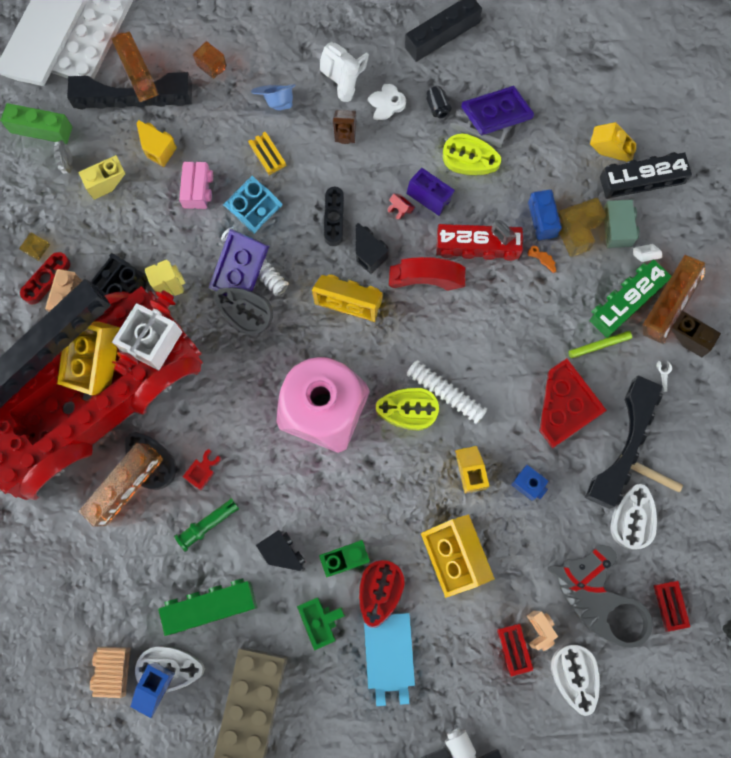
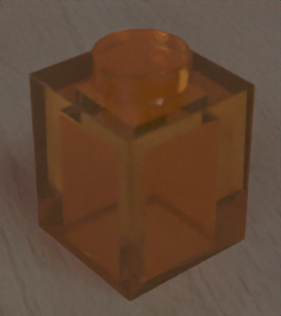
[193,41,227,79]

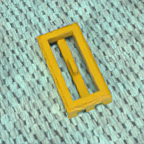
[248,131,286,175]

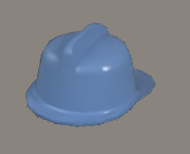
[251,84,296,110]

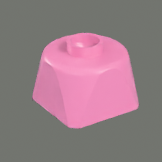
[276,357,370,453]

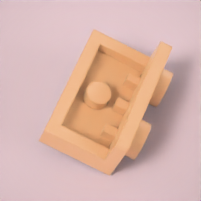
[527,611,558,651]

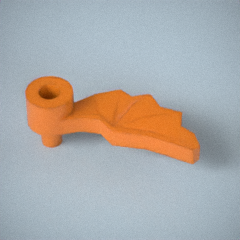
[528,245,556,273]

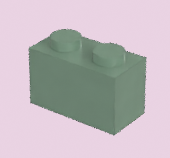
[602,200,640,248]

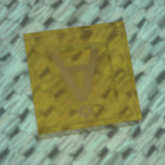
[19,232,50,261]

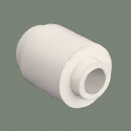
[445,728,476,758]

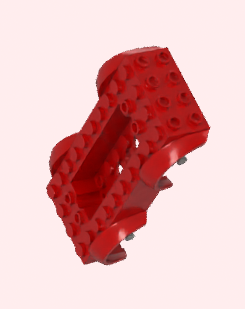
[0,286,203,501]

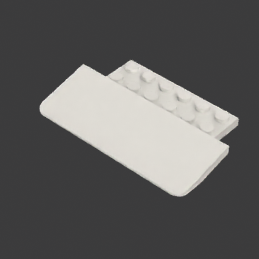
[0,0,133,86]

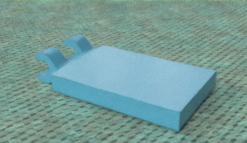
[364,613,415,706]

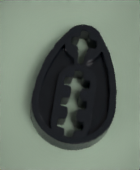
[125,432,177,490]

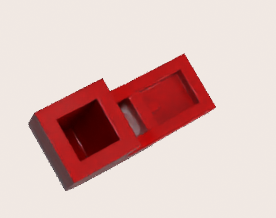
[389,257,466,291]

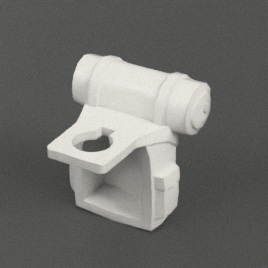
[320,41,369,102]

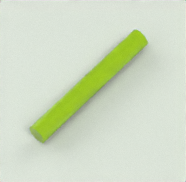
[569,331,632,359]

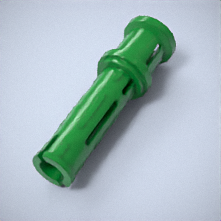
[174,498,239,552]

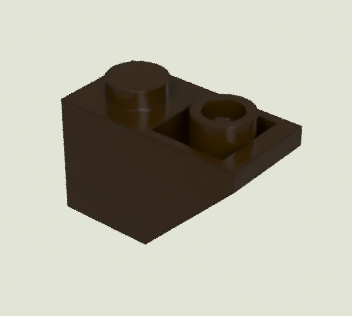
[671,311,721,358]

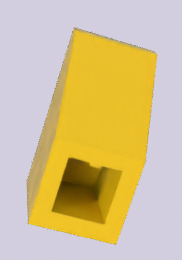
[136,120,177,167]
[590,122,637,162]
[455,446,489,494]

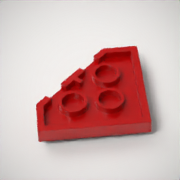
[539,358,607,449]

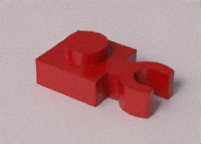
[182,449,221,490]

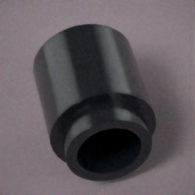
[426,86,452,119]

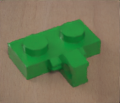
[297,597,345,650]

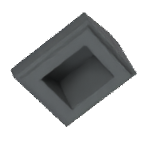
[491,220,516,245]

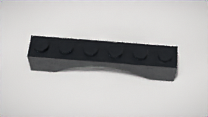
[67,72,192,110]
[585,375,663,509]

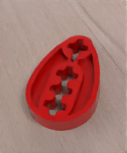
[359,560,405,628]

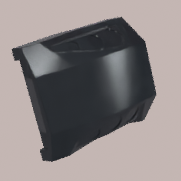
[91,253,148,296]

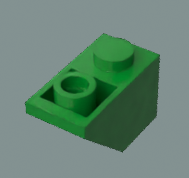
[319,540,370,578]

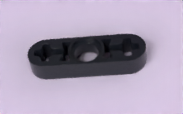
[324,186,344,246]

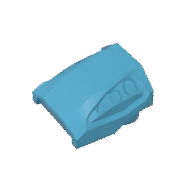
[223,176,283,234]

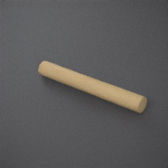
[620,455,683,492]

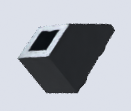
[355,223,389,274]
[256,530,306,572]

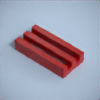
[653,581,691,632]
[497,623,534,677]

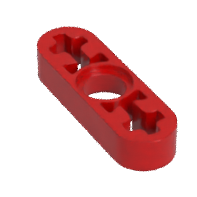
[20,252,71,305]

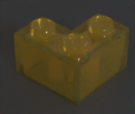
[558,197,606,257]

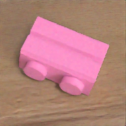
[179,162,213,209]

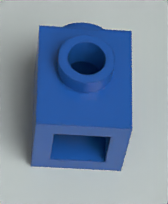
[511,465,549,501]

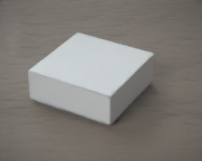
[633,244,662,262]

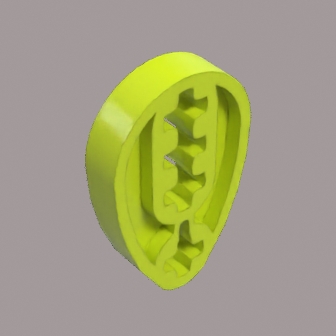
[442,134,501,175]
[376,388,439,431]

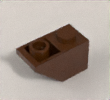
[333,110,357,144]

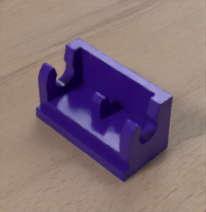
[406,167,455,216]

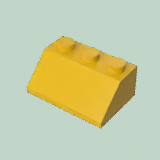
[312,274,383,322]
[57,322,120,395]
[421,514,495,598]

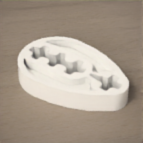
[610,484,657,550]
[551,644,600,716]
[135,646,205,692]

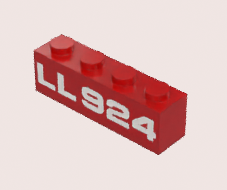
[436,224,523,261]

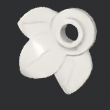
[368,84,406,120]

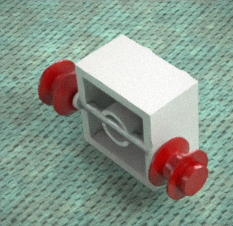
[112,290,182,376]

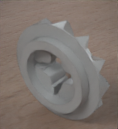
[54,140,73,174]

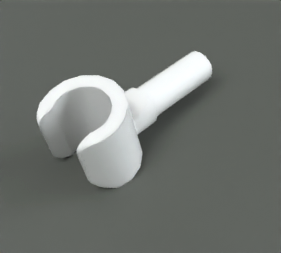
[656,361,672,392]

